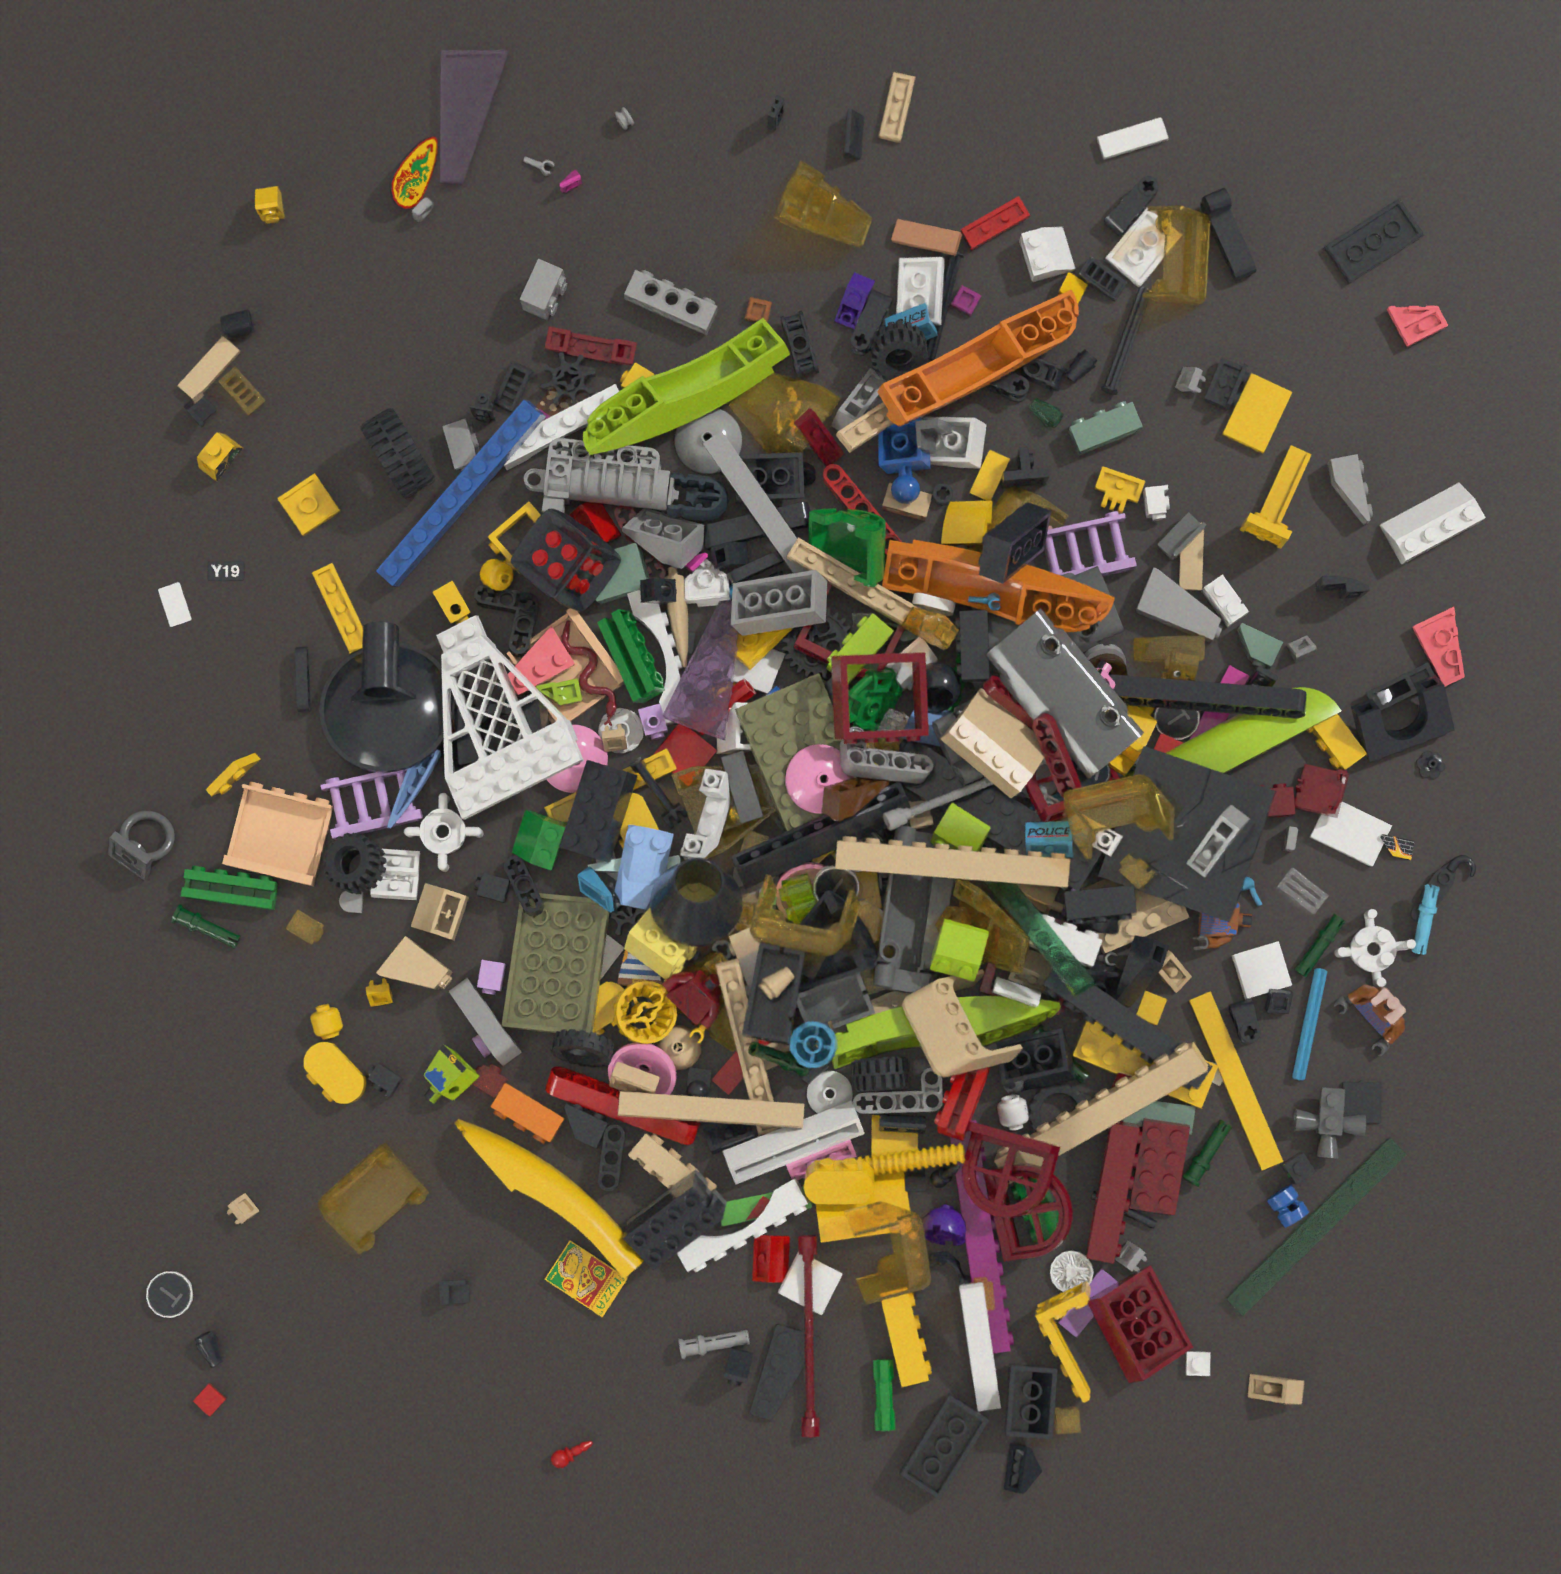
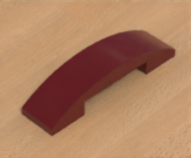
[545,327,637,365]

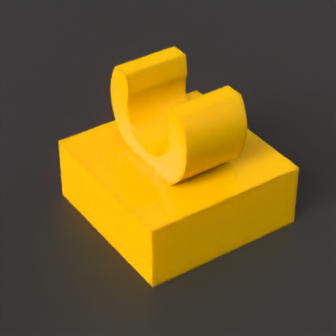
[366,978,393,1007]

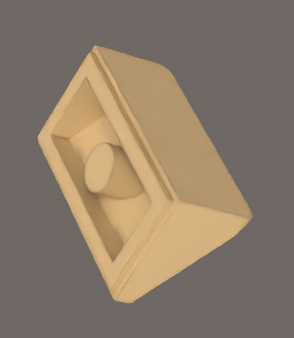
[609,1062,660,1094]

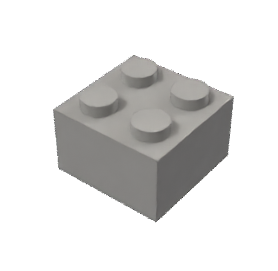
[520,259,568,320]

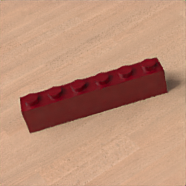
[1085,1121,1143,1264]

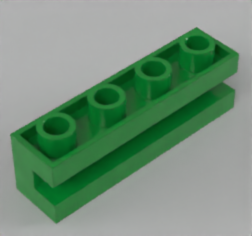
[597,609,665,703]
[181,866,279,910]

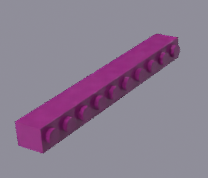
[950,1120,1014,1354]

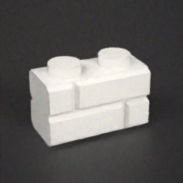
[1201,575,1249,628]

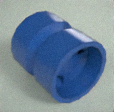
[1267,1184,1309,1228]

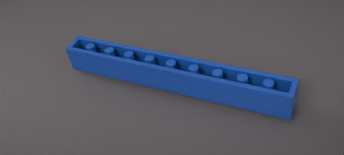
[376,400,546,586]

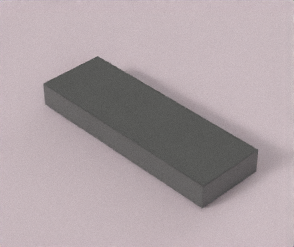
[721,751,764,824]

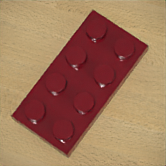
[1129,1118,1190,1215]

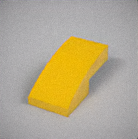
[970,450,1010,501]

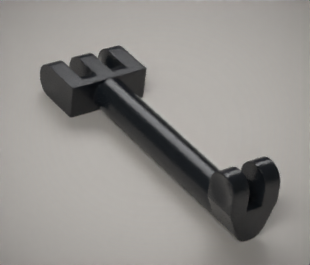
[629,757,689,829]

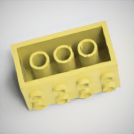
[624,883,716,980]

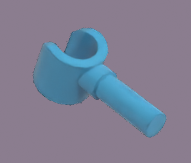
[968,593,1000,610]
[1242,877,1262,907]

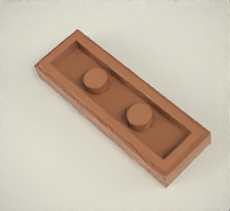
[891,219,962,256]

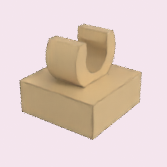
[602,724,627,752]
[227,1193,259,1224]

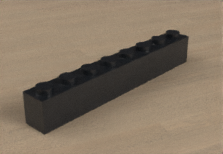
[731,782,911,889]
[1041,961,1213,1091]

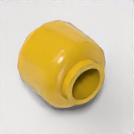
[480,559,514,591]
[310,1004,343,1039]

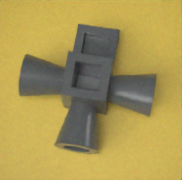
[1293,1087,1366,1159]

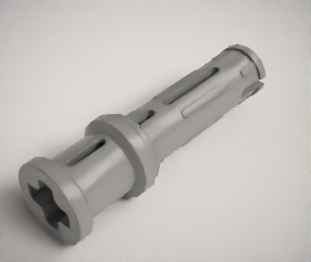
[678,1330,750,1359]

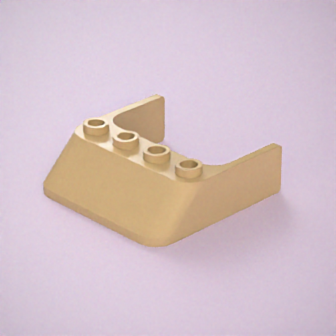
[902,969,1023,1077]

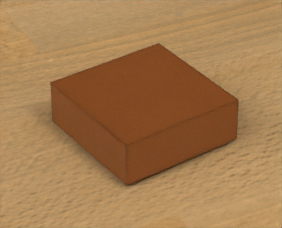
[745,297,772,323]

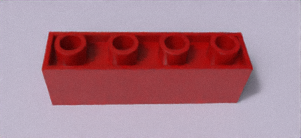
[935,1049,992,1142]

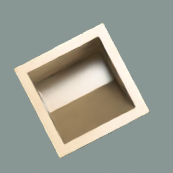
[376,936,453,990]

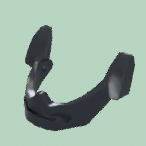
[913,1251,971,1299]

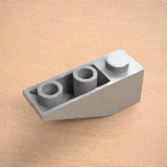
[1327,454,1373,525]

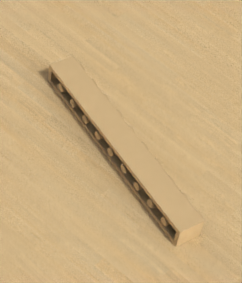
[835,836,1070,887]
[994,1042,1208,1184]

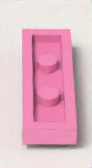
[786,1140,857,1180]

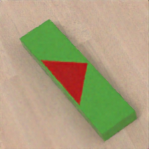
[721,1186,812,1226]

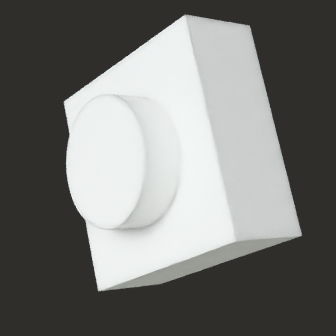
[1186,1351,1210,1376]

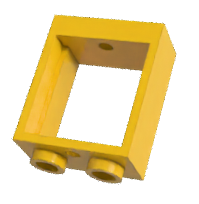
[488,501,541,574]

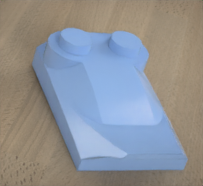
[614,825,674,910]

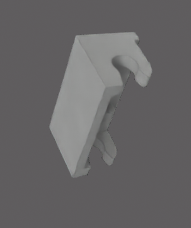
[442,419,480,471]

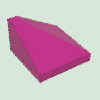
[560,170,582,193]
[685,553,708,572]

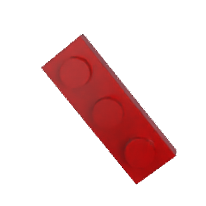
[960,196,1030,250]

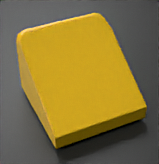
[1058,272,1088,303]

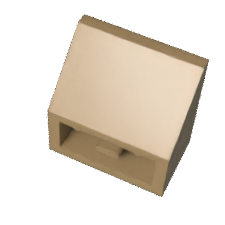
[411,883,469,941]

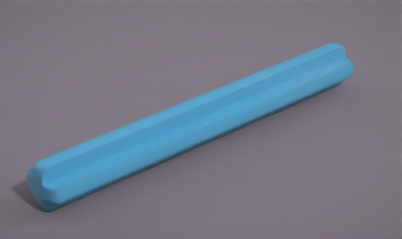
[1292,968,1327,1081]

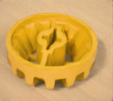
[613,981,677,1044]

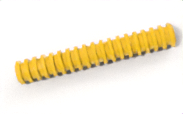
[838,1143,965,1175]

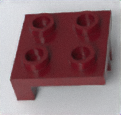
[1294,764,1349,818]

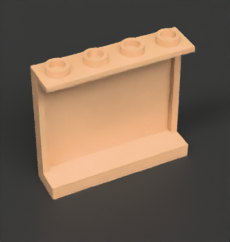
[507,609,625,724]
[222,782,334,887]

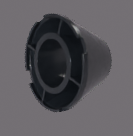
[650,857,743,947]

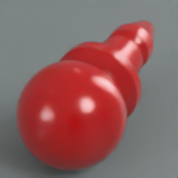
[551,1441,593,1469]

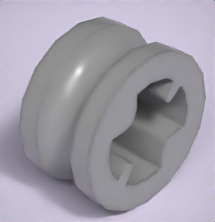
[614,107,634,130]

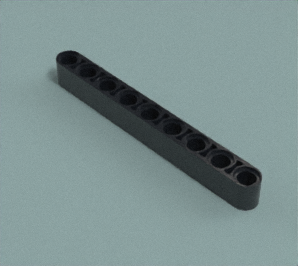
[1109,675,1307,718]

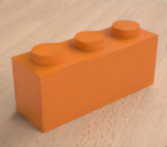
[491,1083,565,1144]

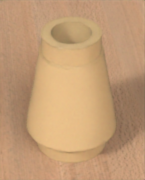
[759,967,795,1000]

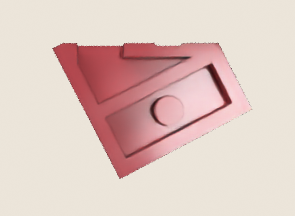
[1387,306,1448,347]

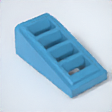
[578,866,614,913]

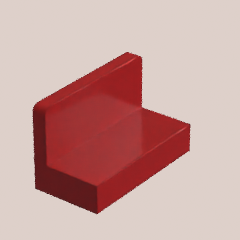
[569,502,621,543]
[752,1235,790,1282]

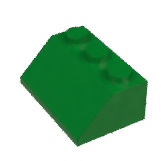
[1010,1177,1068,1243]

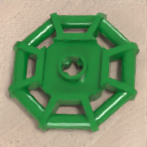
[848,668,903,731]

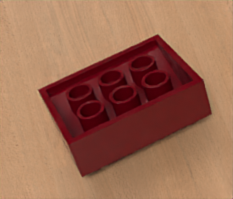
[1087,1265,1193,1383]

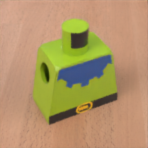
[424,1044,479,1103]

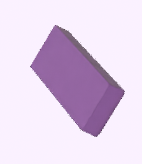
[1058,1268,1118,1338]

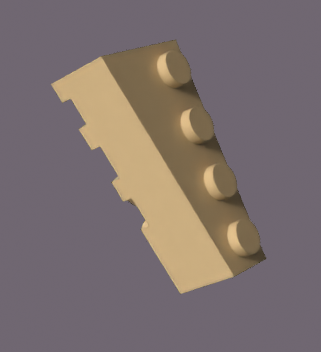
[628,1133,717,1191]

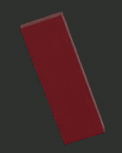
[794,408,844,467]

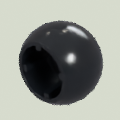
[911,662,961,712]

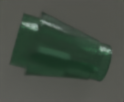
[1029,398,1064,428]

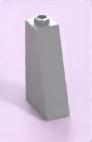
[1135,568,1223,643]

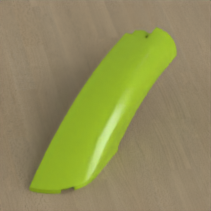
[583,318,790,455]
[1120,687,1341,800]
[831,996,1061,1070]

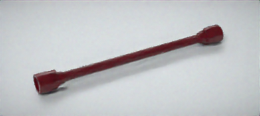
[798,1235,820,1438]

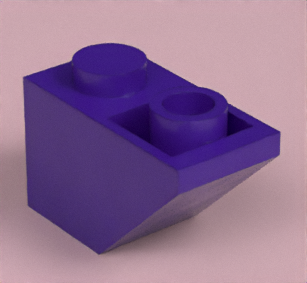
[835,272,875,330]

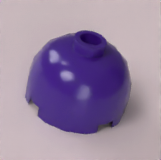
[920,1205,966,1246]

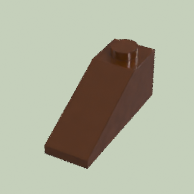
[822,777,889,821]

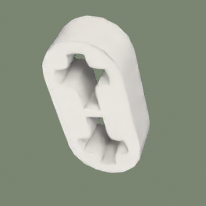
[912,593,956,616]

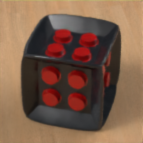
[511,508,621,611]

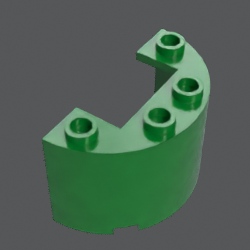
[808,508,886,587]

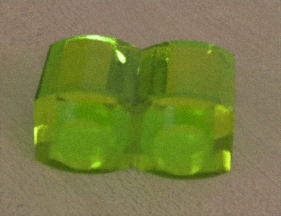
[778,873,818,927]

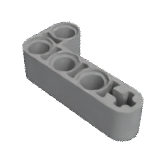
[840,727,933,784]
[449,978,522,1066]
[853,1068,943,1114]

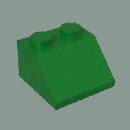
[512,809,567,870]

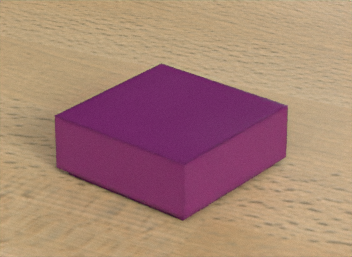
[951,285,982,317]

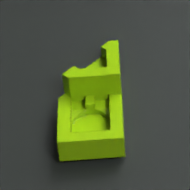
[536,678,583,706]

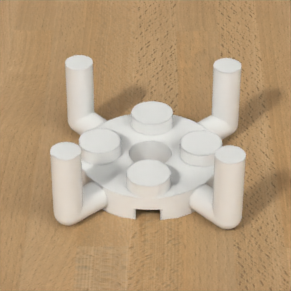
[404,793,484,872]
[1335,909,1416,988]

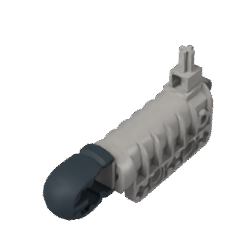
[524,438,729,521]

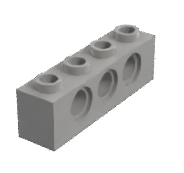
[624,270,718,335]

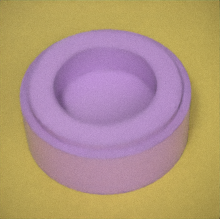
[472,1035,491,1058]

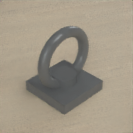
[108,811,175,881]

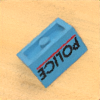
[885,303,938,352]
[1025,821,1073,857]

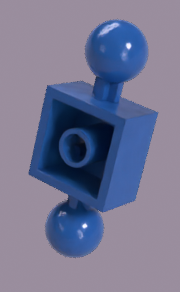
[878,417,931,504]

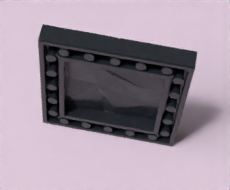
[1098,746,1277,922]

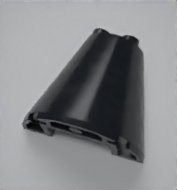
[781,890,878,992]

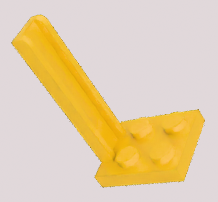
[1240,445,1312,549]
[1035,1280,1091,1403]

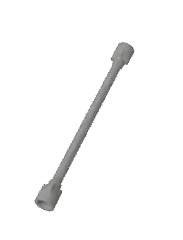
[883,746,1061,830]

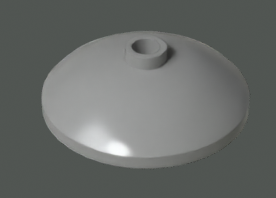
[674,408,742,474]

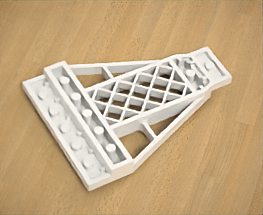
[436,615,584,819]

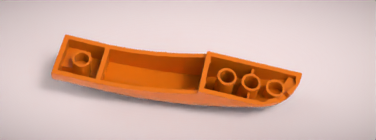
[877,290,1079,426]
[882,540,1115,632]

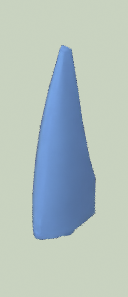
[387,750,441,829]

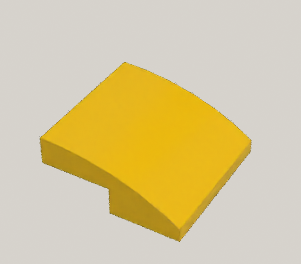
[941,501,993,545]
[871,1115,918,1157]

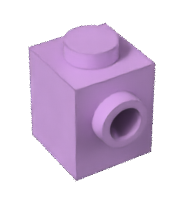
[638,704,668,740]
[477,960,506,995]

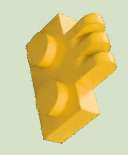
[1095,466,1145,514]

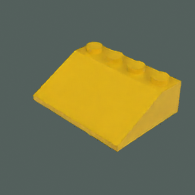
[816,1170,913,1242]

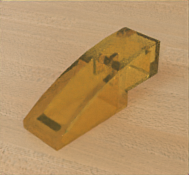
[1134,636,1205,662]

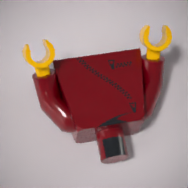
[649,970,722,1043]

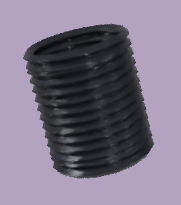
[220,309,255,340]

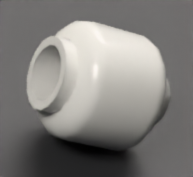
[997,1094,1029,1130]

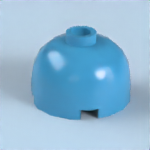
[790,1022,837,1068]

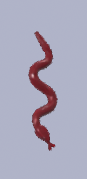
[561,620,617,726]

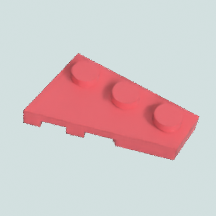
[1412,607,1465,687]
[508,626,575,697]

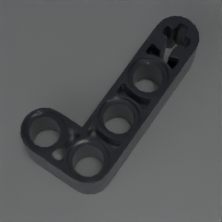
[1200,188,1257,281]

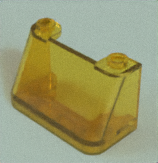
[318,1143,429,1255]

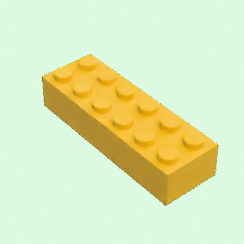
[1071,1020,1218,1109]

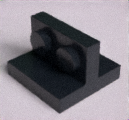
[1001,447,1050,489]

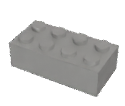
[731,570,827,636]

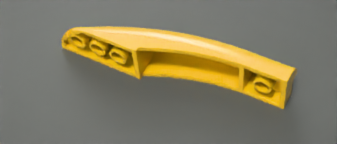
[454,1119,644,1278]

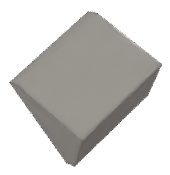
[1287,636,1317,663]

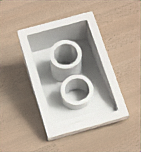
[922,417,986,469]

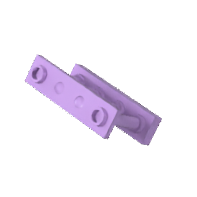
[1045,511,1137,576]
[321,769,424,840]

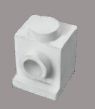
[1143,485,1170,521]

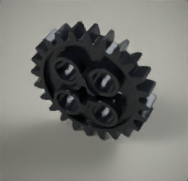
[781,608,854,679]

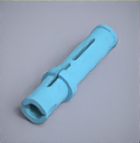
[1411,885,1440,955]

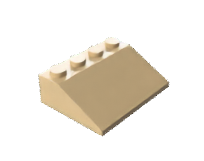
[941,688,1051,798]
[1082,879,1189,954]

